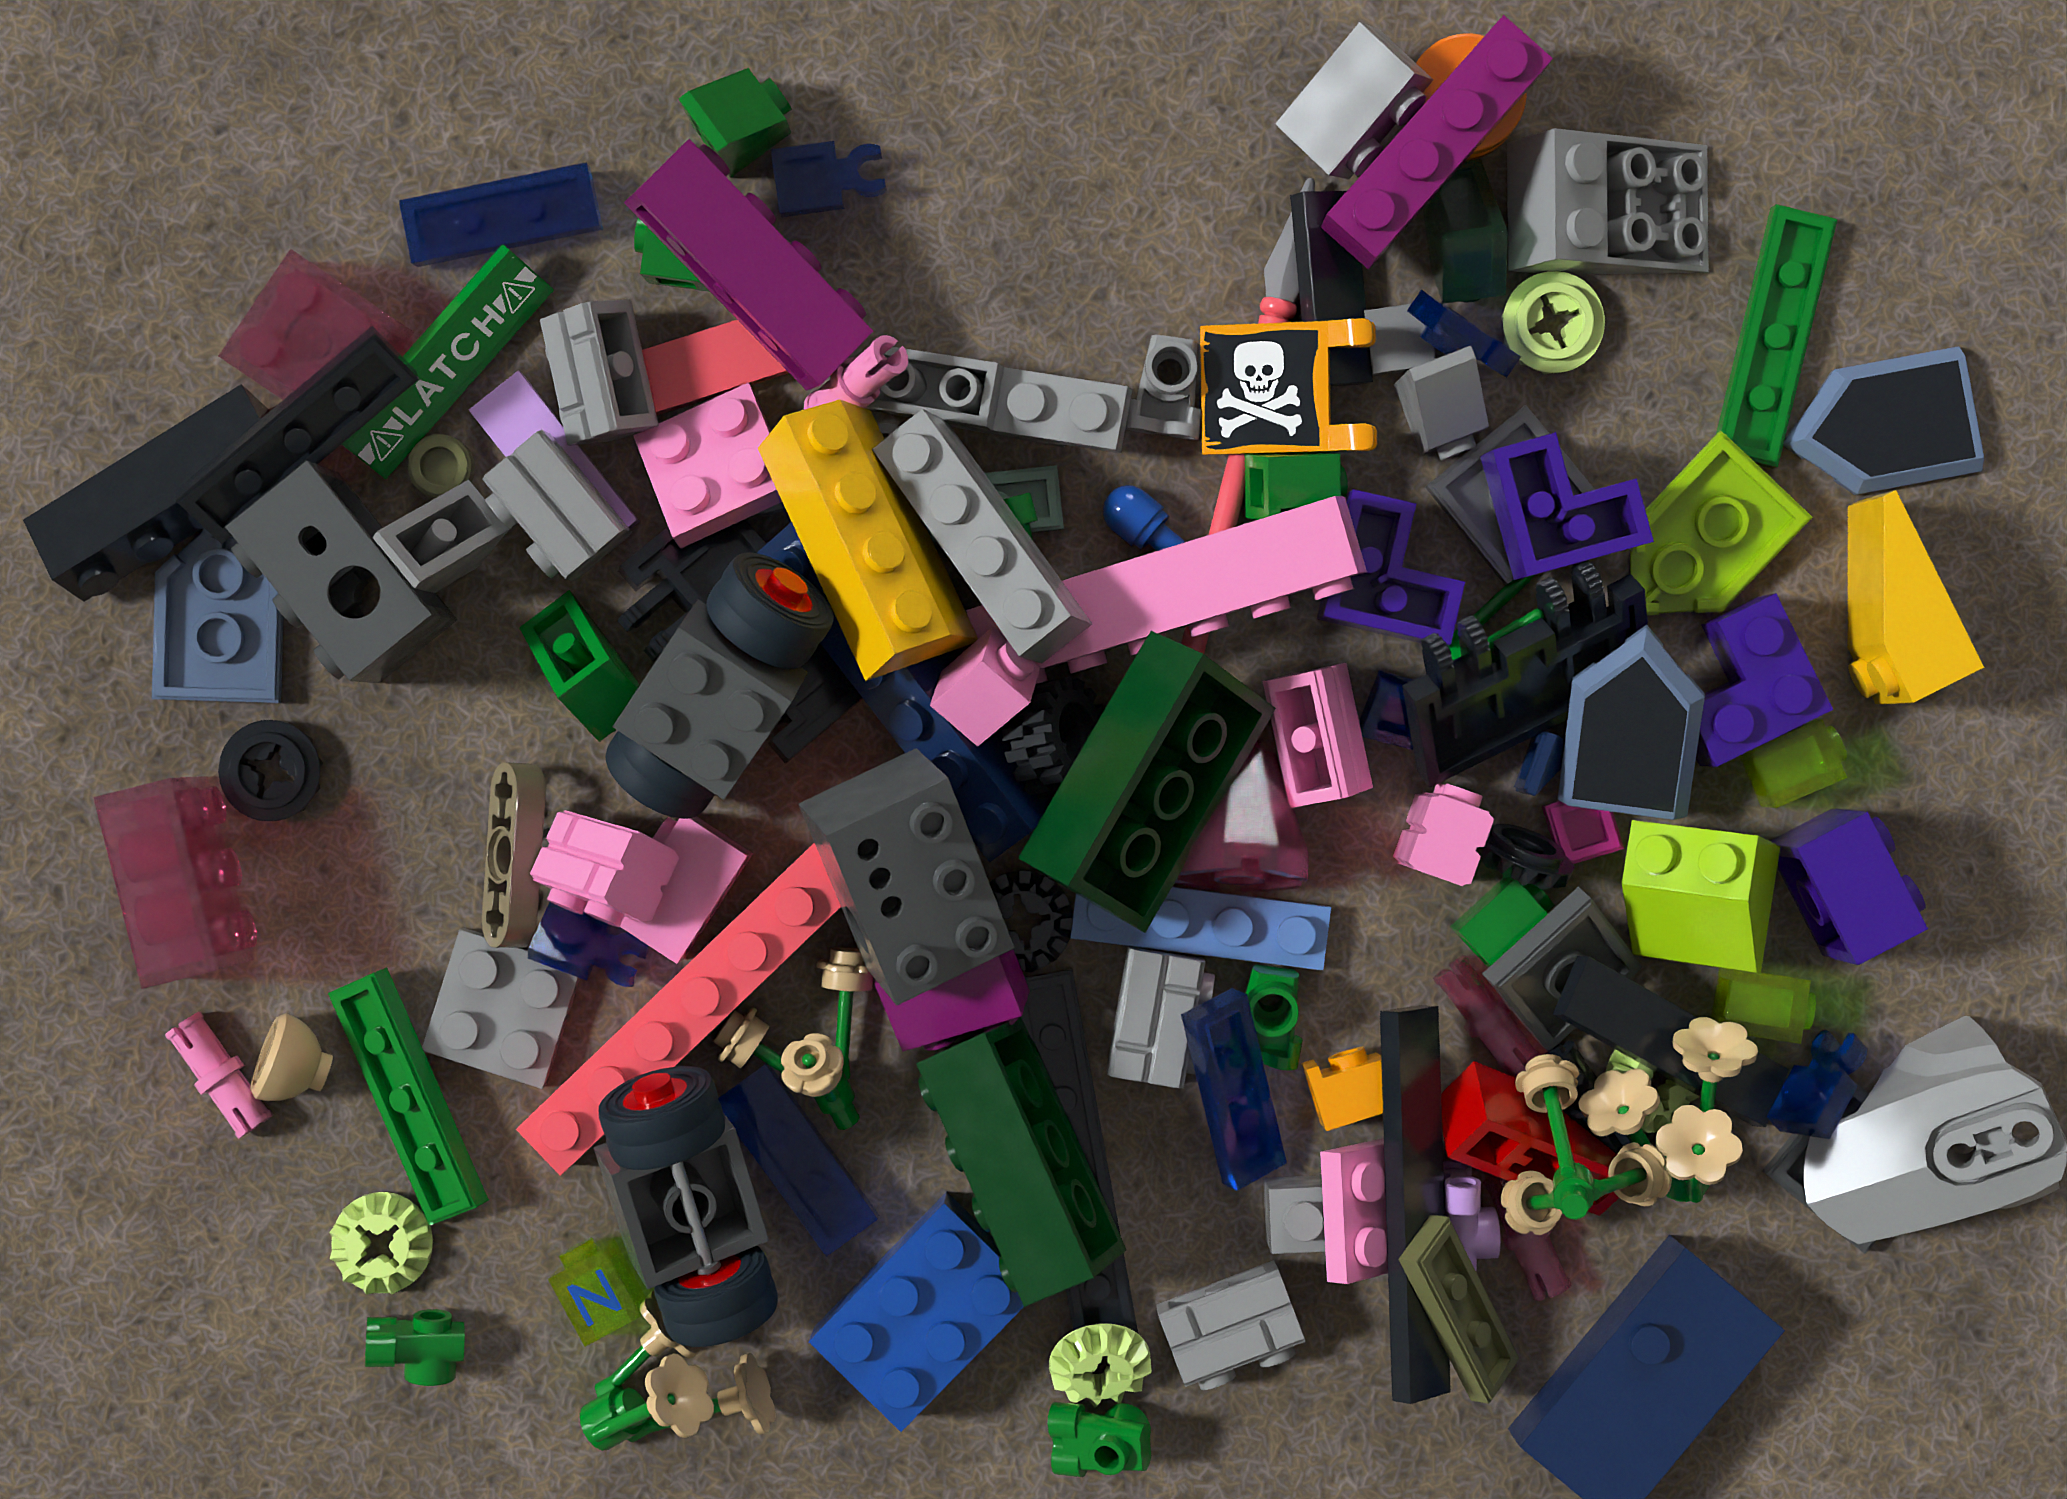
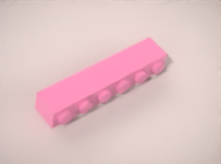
[966,496,1367,684]

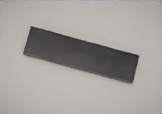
[174,326,419,544]
[1553,956,1789,1127]

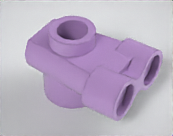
[1443,1160,1501,1271]

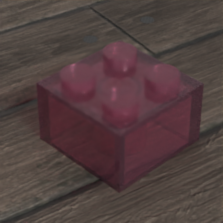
[218,249,414,400]

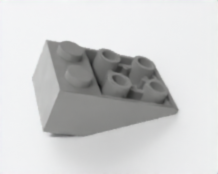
[1507,128,1709,275]

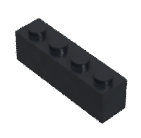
[23,384,270,602]

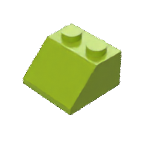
[1622,820,1781,974]

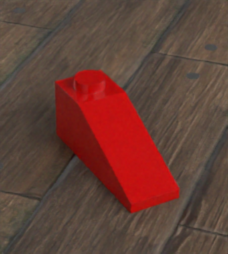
[1441,1061,1619,1216]

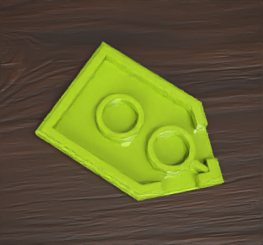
[1630,431,1813,615]

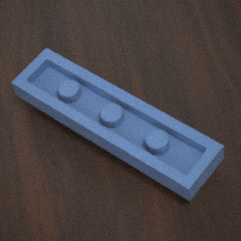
[1071,886,1331,970]

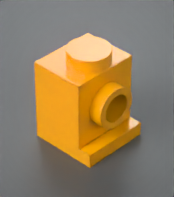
[1301,1047,1383,1131]

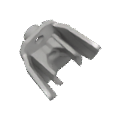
[1804,1016,2067,1244]

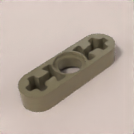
[482,762,546,948]

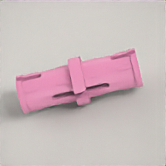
[804,335,908,410]
[165,1011,274,1139]

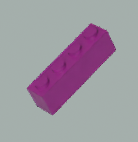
[1321,15,1553,270]
[624,139,873,391]

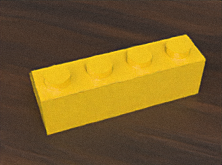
[758,399,978,681]

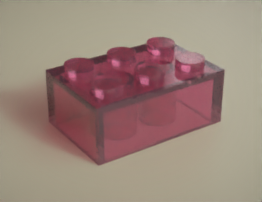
[93,776,257,989]

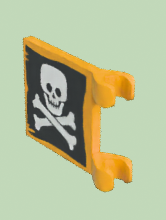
[1200,318,1377,455]

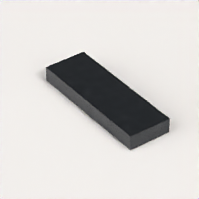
[1290,191,1373,386]

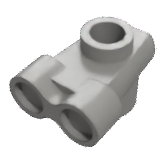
[1125,335,1202,440]

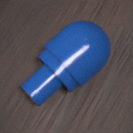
[1103,485,1185,551]

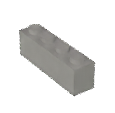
[872,408,1092,664]

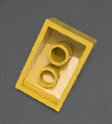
[1847,490,1984,704]

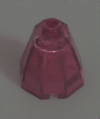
[1175,740,1309,892]

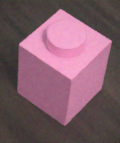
[930,627,1040,746]

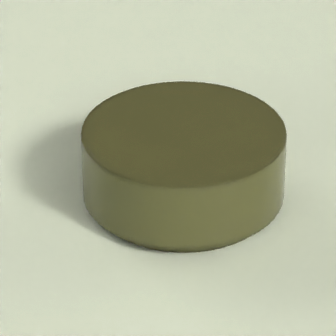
[408,434,475,498]

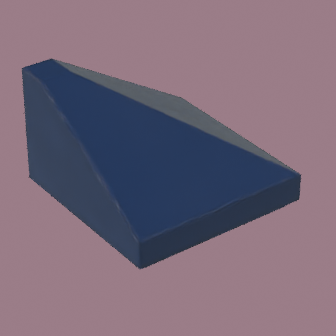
[1514,732,1565,796]

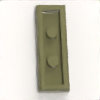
[1398,1215,1519,1404]

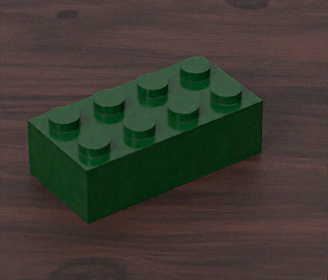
[1018,631,1276,933]
[916,1016,1127,1307]

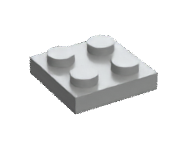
[422,928,584,1089]

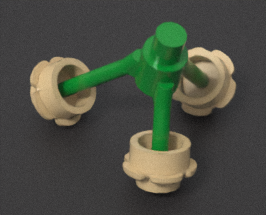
[713,947,873,1130]
[1501,1054,1672,1235]

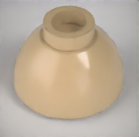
[250,1013,333,1101]

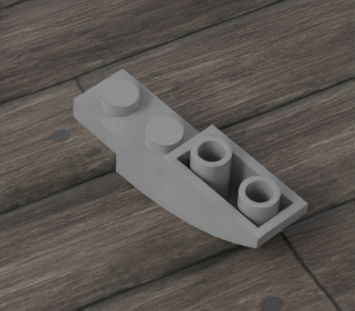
[866,347,1133,453]

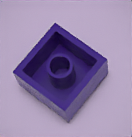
[1770,809,1928,965]

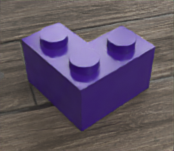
[1480,432,1654,580]
[1316,489,1465,646]
[1696,593,1833,767]

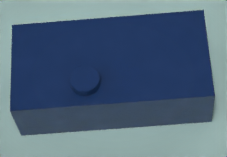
[1508,1235,1785,1499]

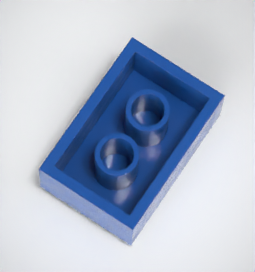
[809,1192,1024,1432]

